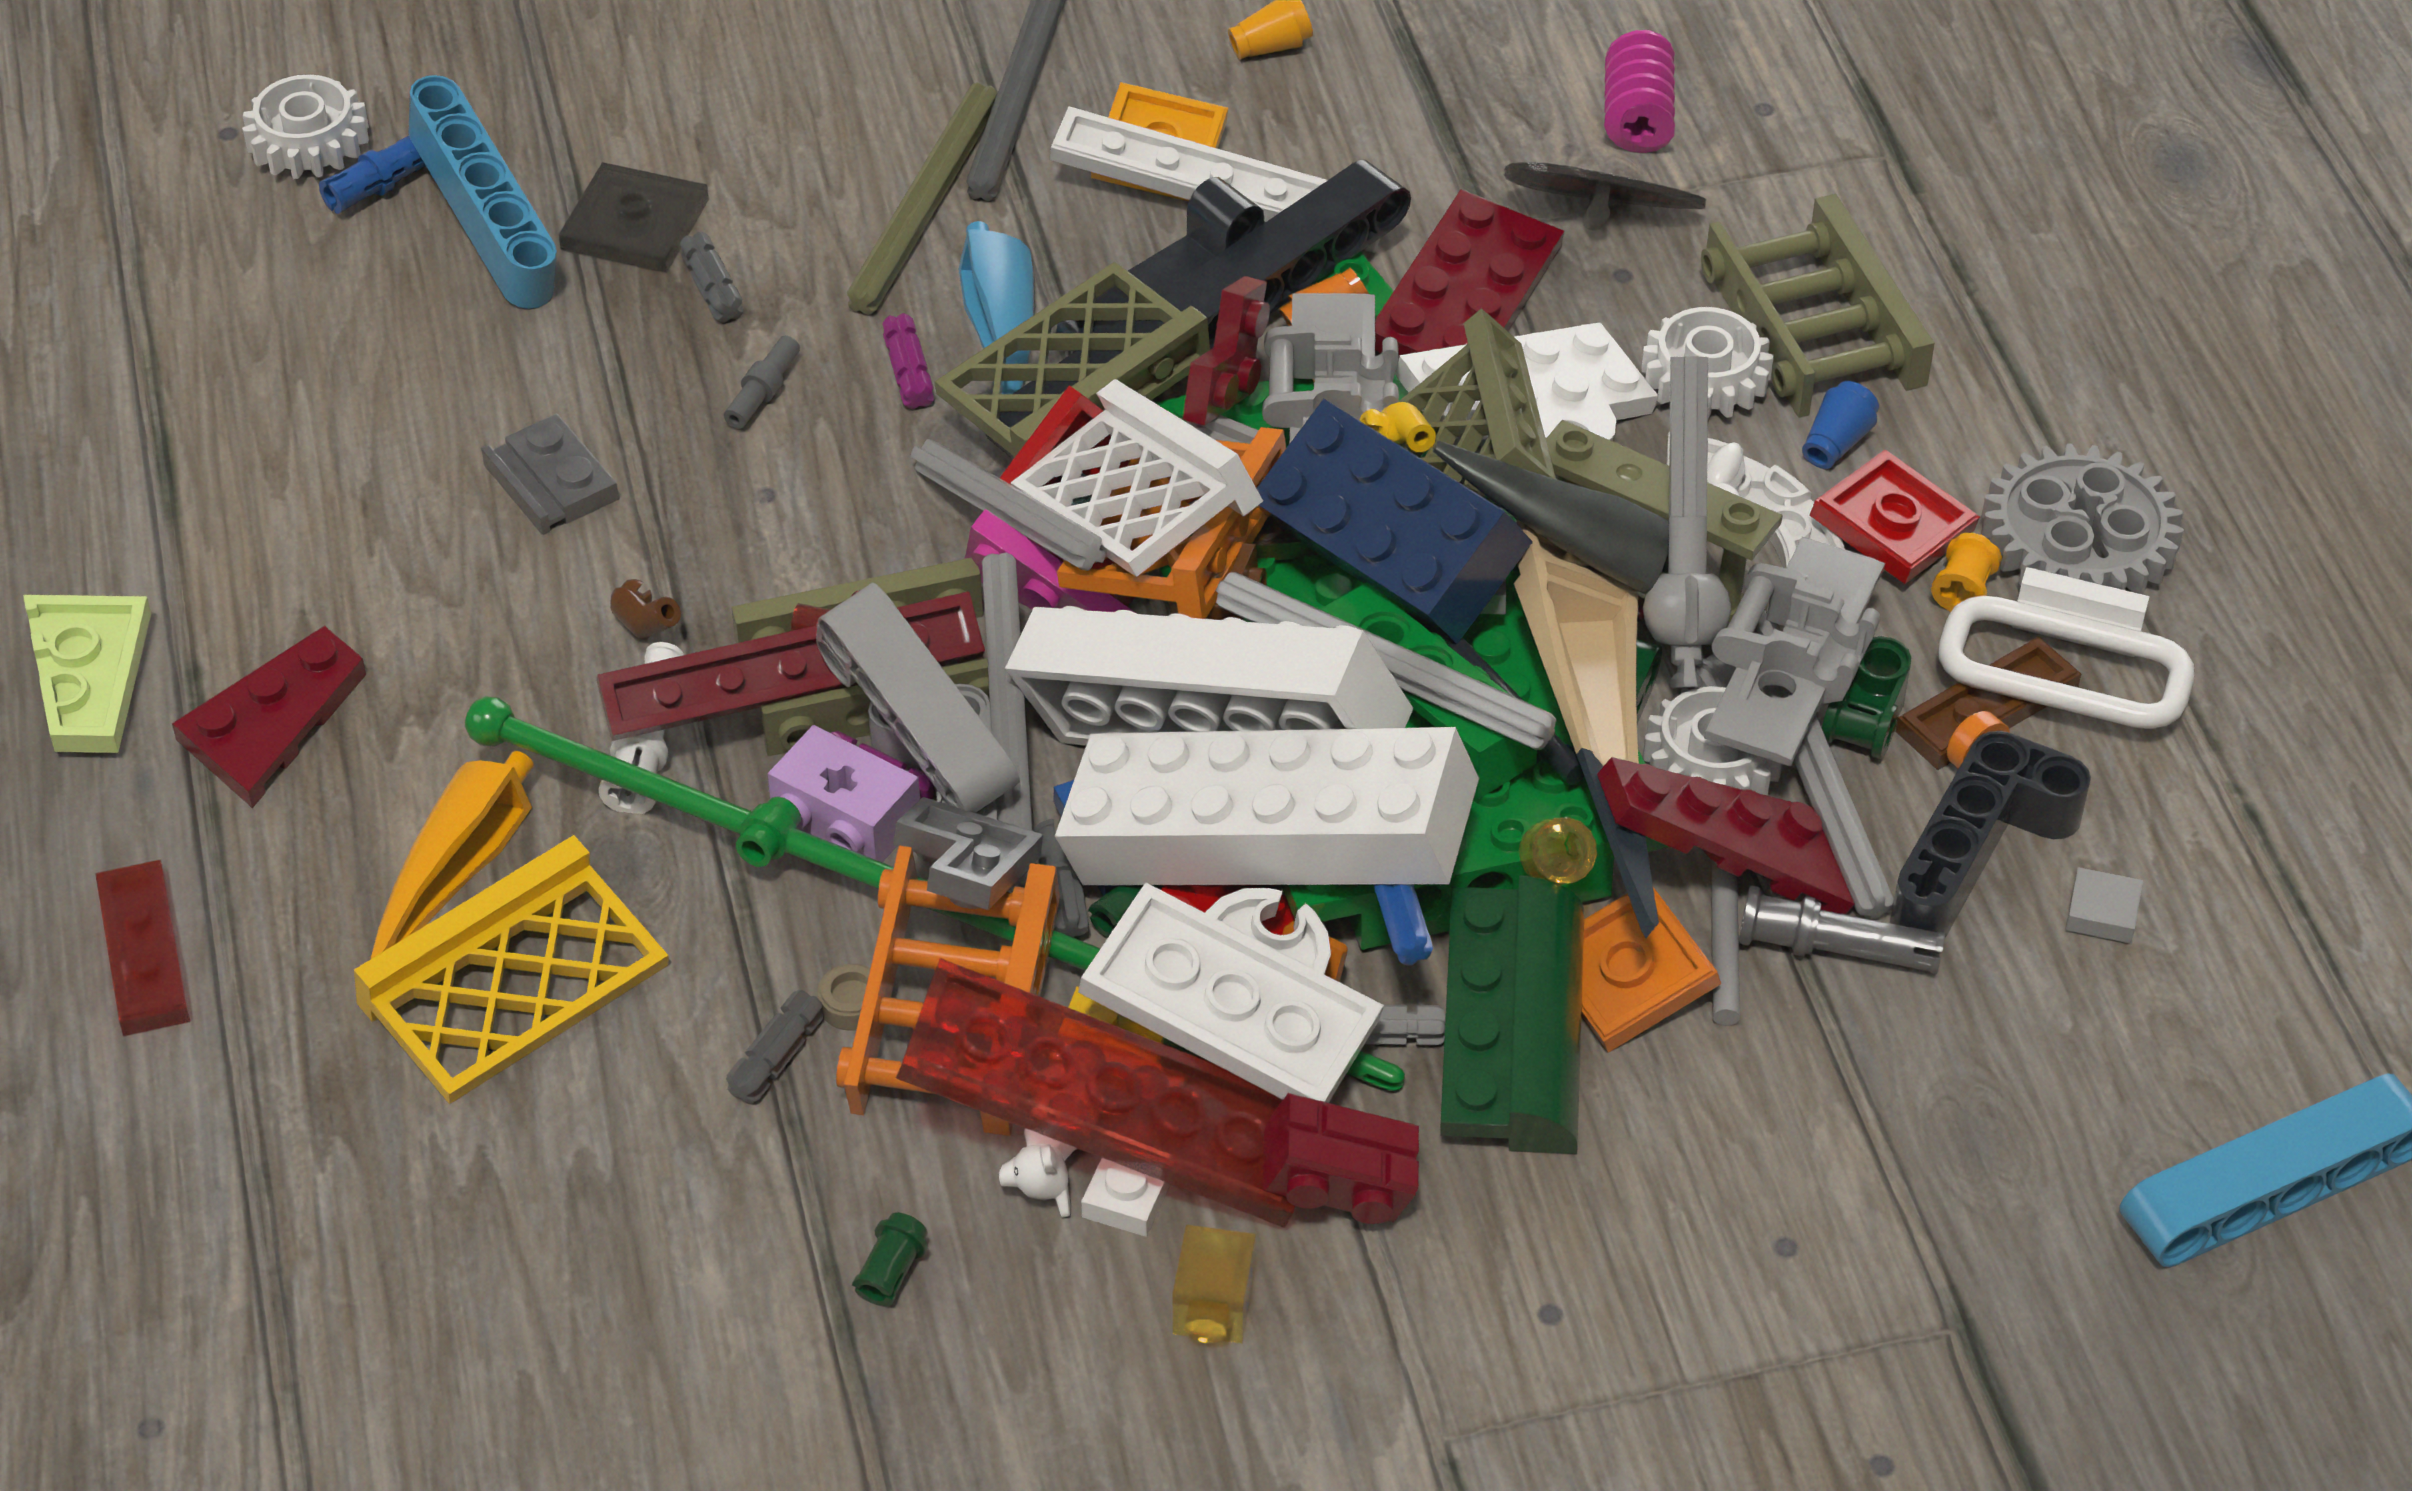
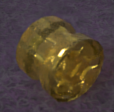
[1519,817,1597,884]

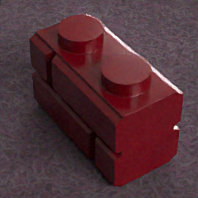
[1262,1093,1419,1224]

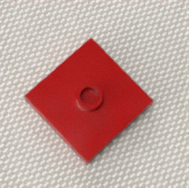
[1809,450,1980,584]

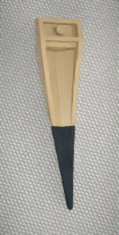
[1514,520,1659,938]

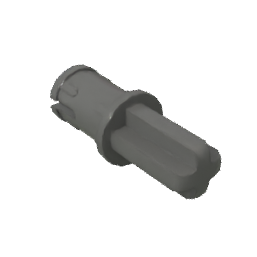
[1033,819,1089,938]

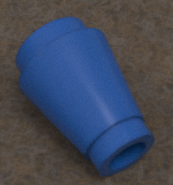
[1802,381,1879,469]

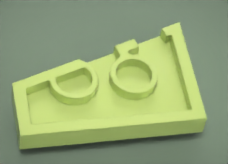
[23,595,151,753]

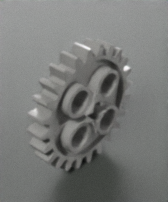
[1981,444,2184,595]

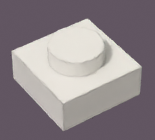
[1081,1149,1171,1237]

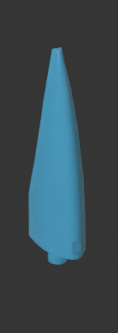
[958,221,1034,394]

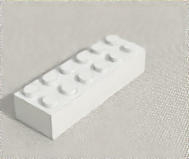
[1005,606,1413,745]
[1055,727,1479,885]

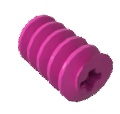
[1604,30,1675,153]

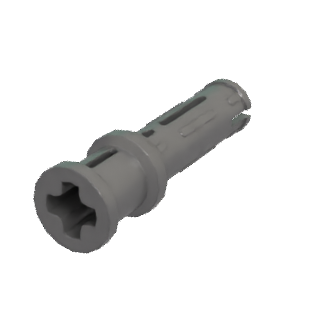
[1739,886,1945,974]

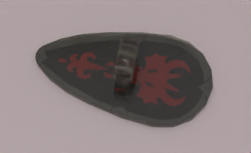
[1503,162,1707,231]

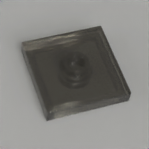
[558,162,709,273]

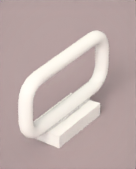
[1938,567,2194,729]

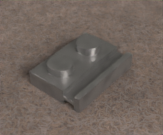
[481,413,619,535]

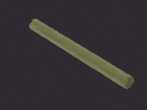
[847,82,997,315]

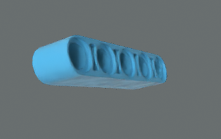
[408,75,557,309]
[2119,1074,2412,1267]

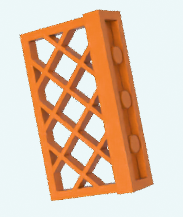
[1057,427,1286,619]

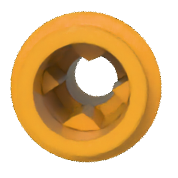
[1228,0,1313,60]

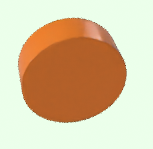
[1947,711,2010,769]

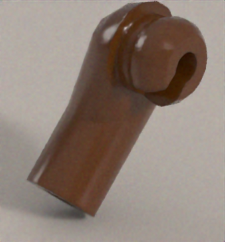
[610,579,681,639]

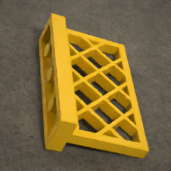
[354,835,669,1104]

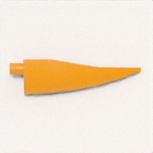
[371,751,534,959]

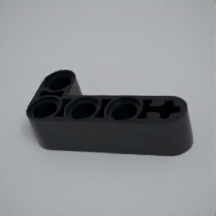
[1056,177,1264,352]
[1890,731,2091,948]

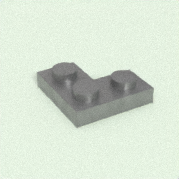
[893,797,1044,910]

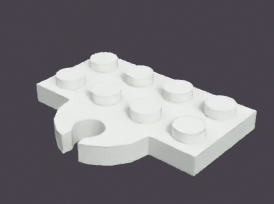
[1395,322,1658,441]
[1078,882,1384,1103]

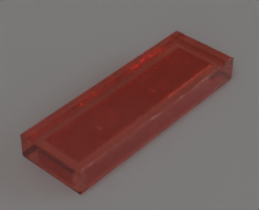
[95,859,191,1037]

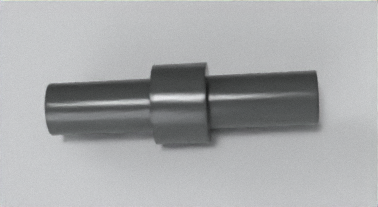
[724,335,800,429]

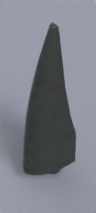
[1433,441,1669,594]

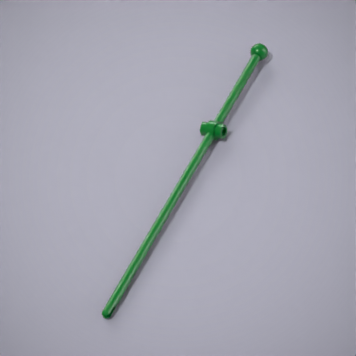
[465,696,1405,1091]

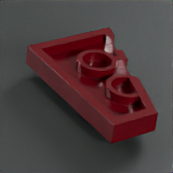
[172,625,366,809]

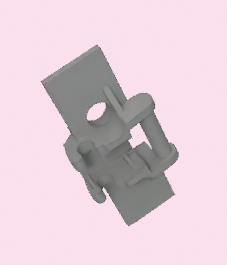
[1262,293,1399,444]
[1704,537,1885,766]

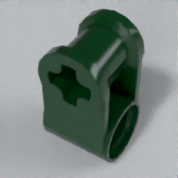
[1822,636,1912,760]

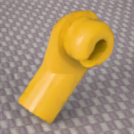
[1359,402,1436,452]

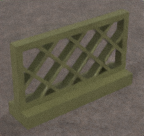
[934,261,1210,459]
[1399,308,1556,506]

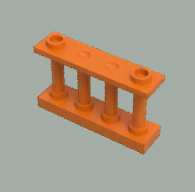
[836,846,1060,1136]

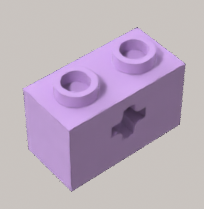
[767,725,920,862]

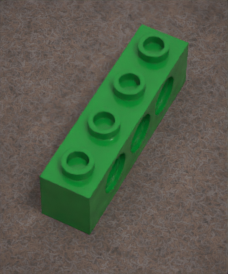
[1319,582,1537,799]

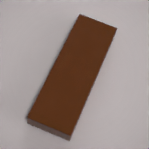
[1895,636,2081,770]

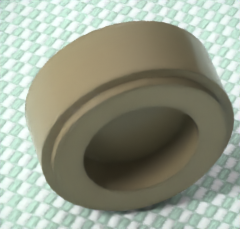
[817,964,870,1030]

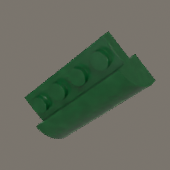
[1440,876,1584,1154]

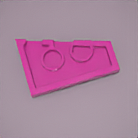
[965,509,1136,613]

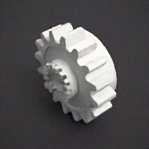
[242,75,369,179]
[1641,307,1773,418]
[1643,686,1782,795]

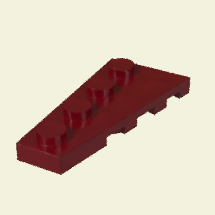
[1597,757,1855,914]

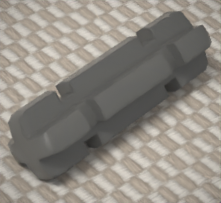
[680,232,744,323]
[726,990,823,1103]

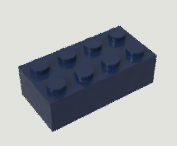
[1257,398,1533,644]

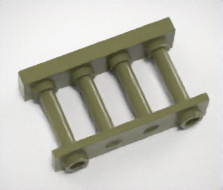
[1701,193,1935,418]
[1546,419,1783,647]
[731,557,990,756]

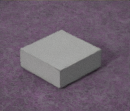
[2066,867,2143,944]

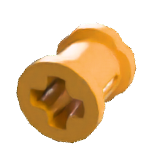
[1931,533,2002,612]

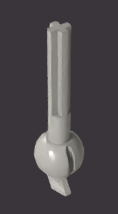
[1643,356,1732,688]

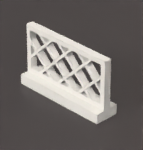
[1011,379,1263,577]

